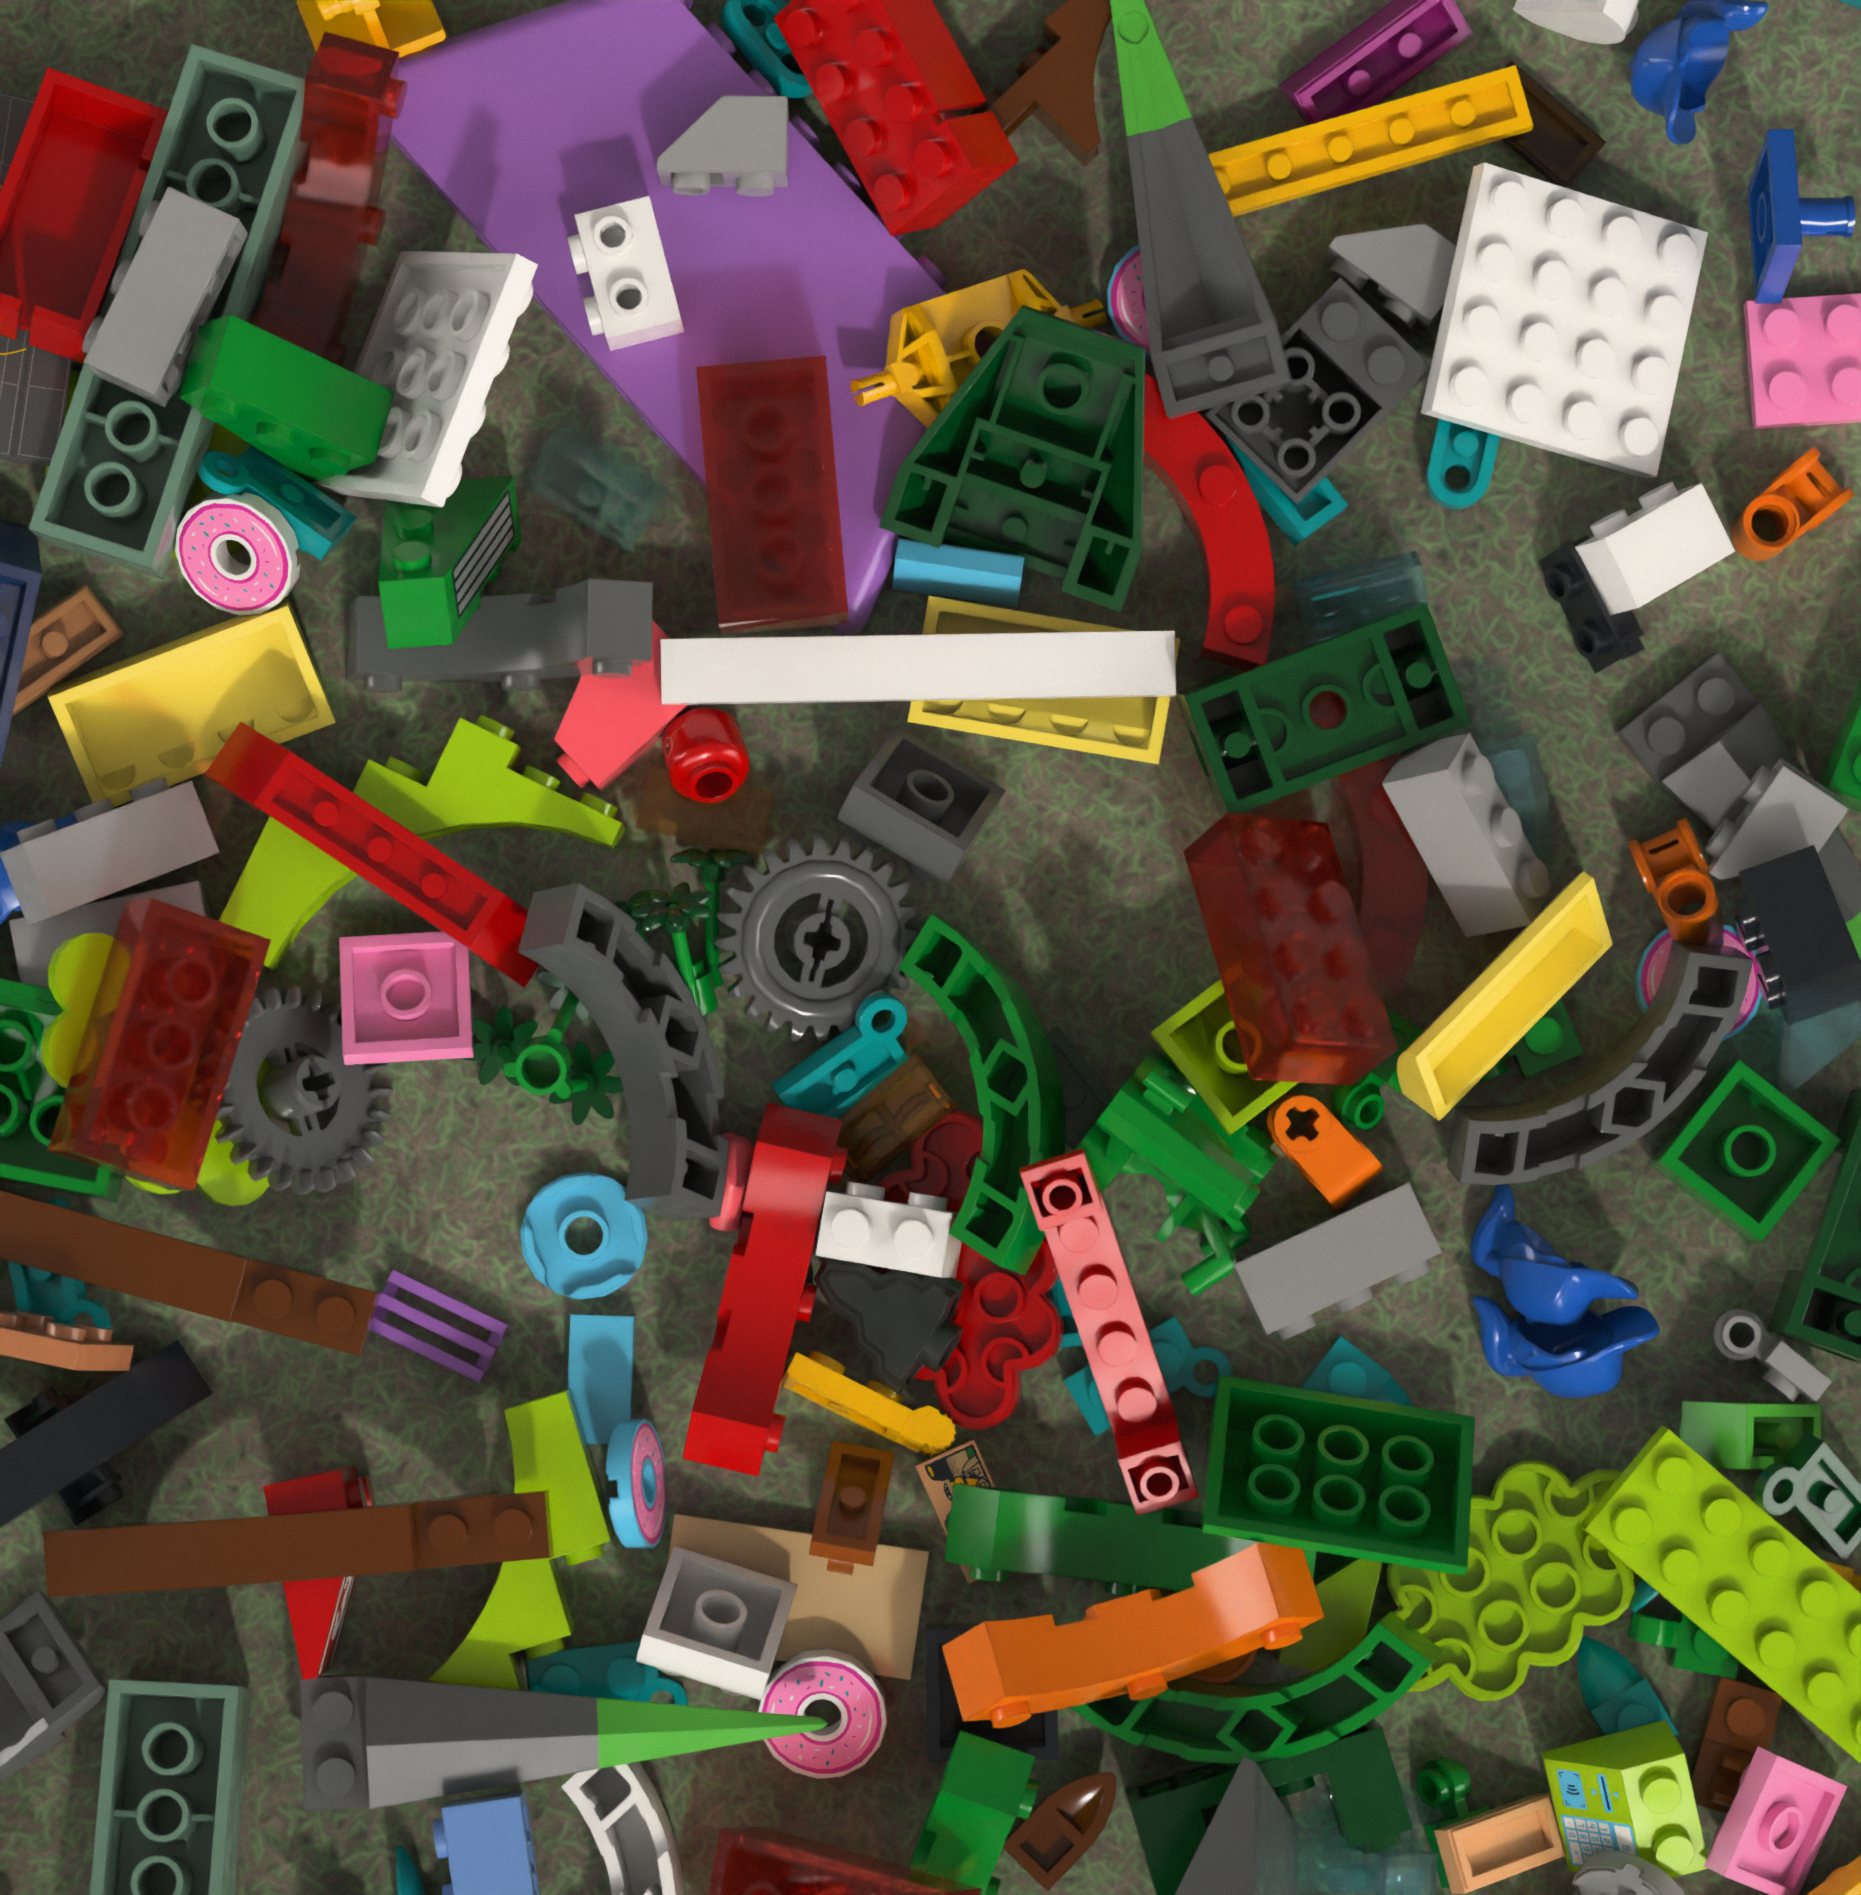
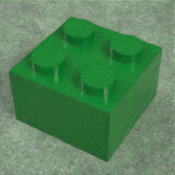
[1648,1060,1841,1242]

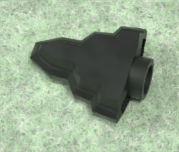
[813,1259,966,1395]

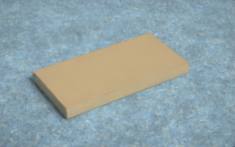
[666,1513,929,1680]

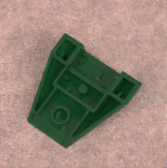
[879,305,1145,612]

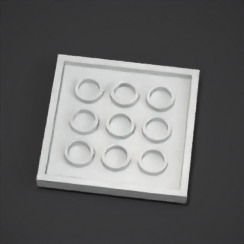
[1421,162,1708,478]
[309,251,538,507]

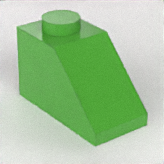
[1679,1401,1821,1469]

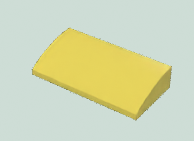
[907,596,1180,764]
[48,597,336,808]
[1397,871,1613,1121]

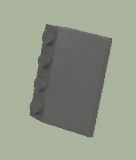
[1175,1756,1298,1895]

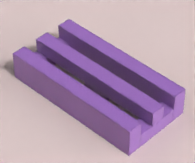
[370,1269,509,1383]

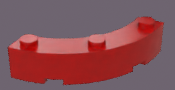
[1144,373,1275,671]
[682,1102,849,1476]

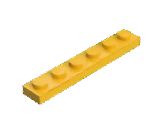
[1208,65,1533,217]

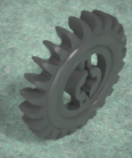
[713,833,920,1044]
[201,985,393,1196]

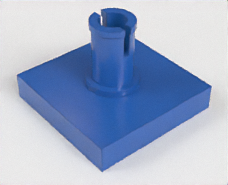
[1748,129,1855,304]

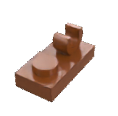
[809,1441,895,1575]
[1690,1676,1783,1814]

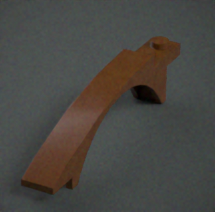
[971,0,1112,167]
[0,1189,380,1356]
[43,1490,554,1597]

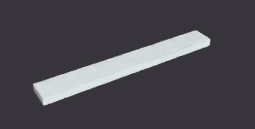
[660,631,1176,705]

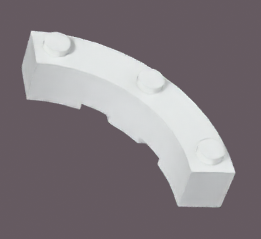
[561,1762,684,1895]

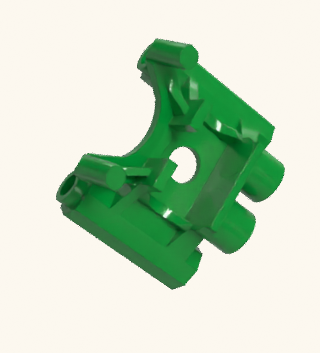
[1074,1047,1280,1296]

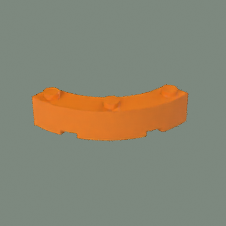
[942,1543,1325,1728]

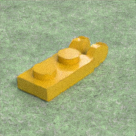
[782,1351,957,1458]

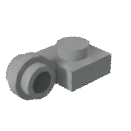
[1712,1309,1832,1403]

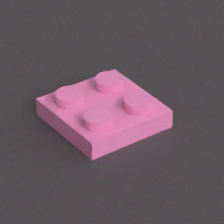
[1743,293,1861,429]
[339,931,474,1065]
[1704,1746,1848,1895]

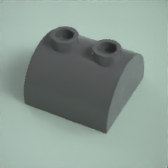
[837,726,1006,885]

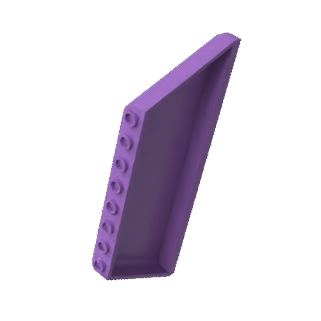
[341,0,988,636]

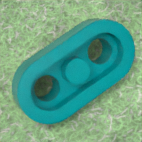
[721,0,813,98]
[1425,418,1500,510]

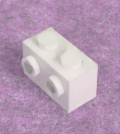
[567,196,684,351]
[1575,482,1735,615]
[815,1181,962,1278]

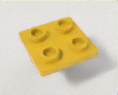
[296,0,446,83]

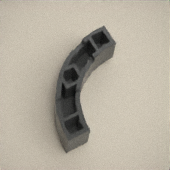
[346,578,653,693]
[518,883,728,1221]
[1447,940,1753,1185]

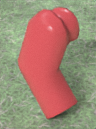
[709,1132,755,1231]

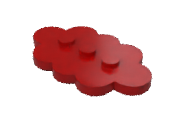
[871,1110,1064,1430]

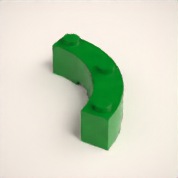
[898,913,1065,1275]
[944,1483,1317,1596]
[1069,1611,1443,1764]
[898,1730,1040,1895]

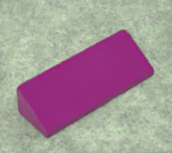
[1278,0,1473,125]

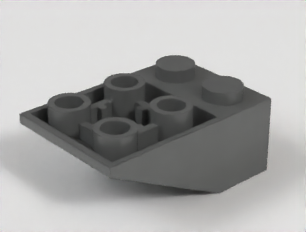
[1205,278,1431,505]

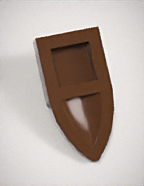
[1003,1772,1116,1892]

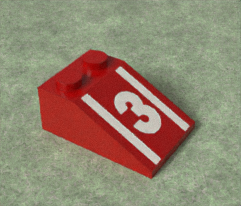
[263,1464,376,1681]

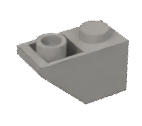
[657,95,789,197]
[1324,223,1456,333]
[1705,758,1849,880]

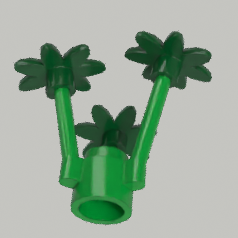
[614,847,754,1016]
[463,969,624,1125]

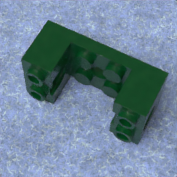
[1175,602,1471,817]
[1767,1088,1861,1364]
[1125,1718,1413,1895]

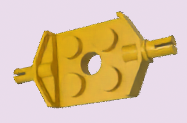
[850,269,1106,429]

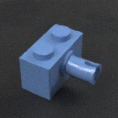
[433,1789,540,1895]

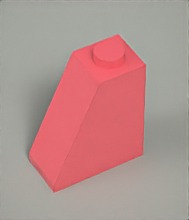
[554,619,697,792]

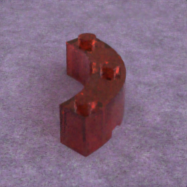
[253,31,407,367]
[1287,647,1428,998]

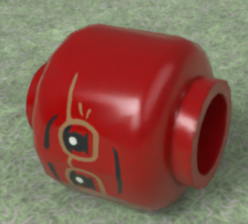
[661,707,750,803]

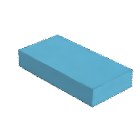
[892,538,1025,607]
[567,1314,636,1445]

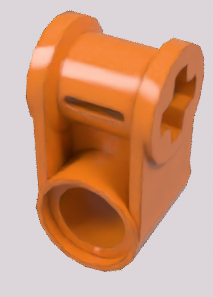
[1731,446,1856,561]
[1626,817,1724,944]
[1265,1093,1384,1213]

